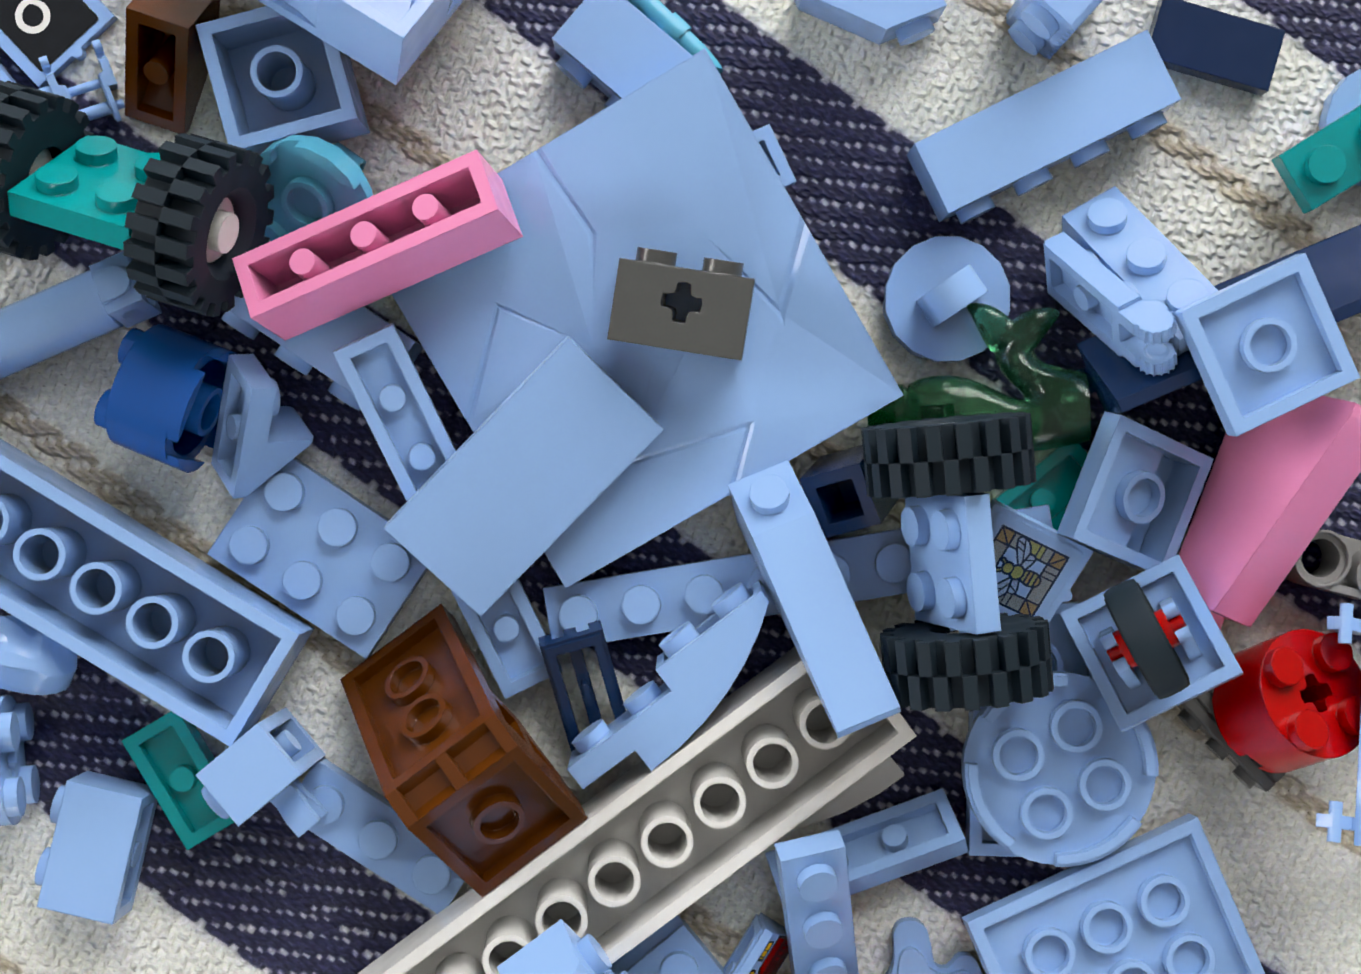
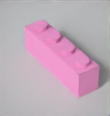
[232,149,523,341]

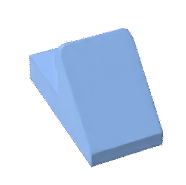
[211,354,314,499]

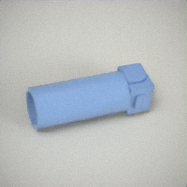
[0,251,162,380]

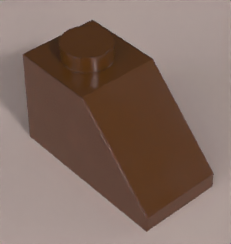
[125,0,220,134]

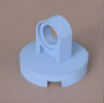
[883,236,1010,363]

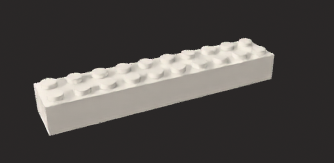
[357,647,917,974]

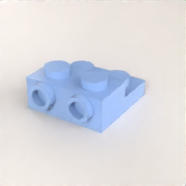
[1057,411,1214,571]

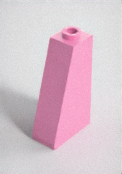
[1179,396,1361,630]

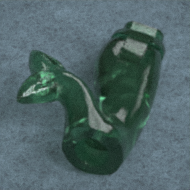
[867,303,1091,451]

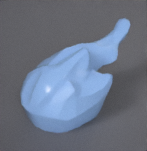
[0,615,77,695]

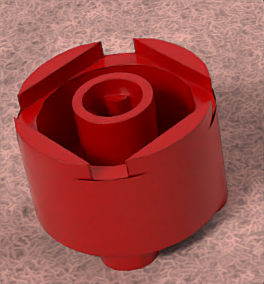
[1212,629,1361,773]

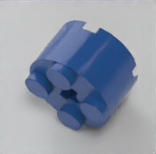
[94,324,237,473]

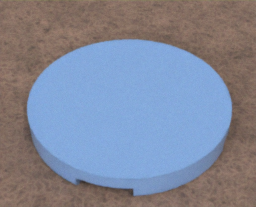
[961,671,1159,867]

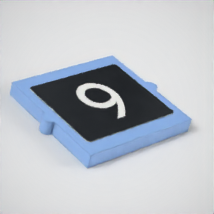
[0,0,118,88]

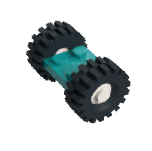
[0,80,274,317]

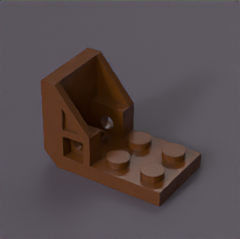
[340,604,588,897]

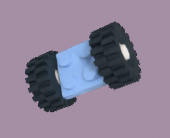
[861,412,1054,712]

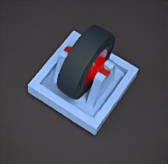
[1060,554,1244,732]

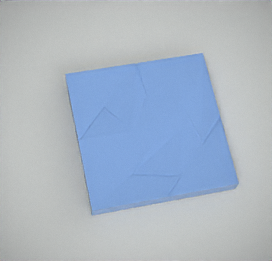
[392,48,904,589]

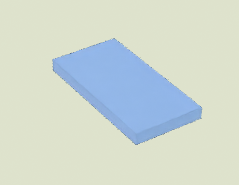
[384,336,664,617]

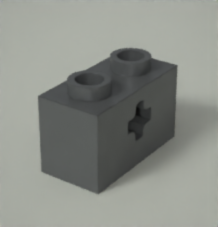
[607,247,755,360]

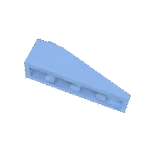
[728,460,901,738]

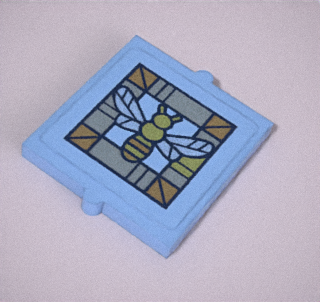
[990,499,1094,623]

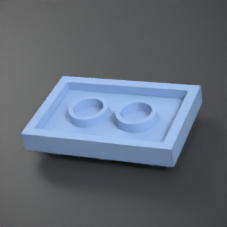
[207,457,428,659]

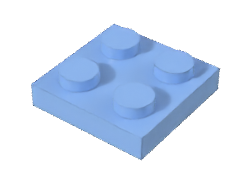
[1173,253,1360,437]

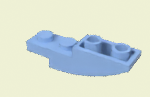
[567,580,769,789]

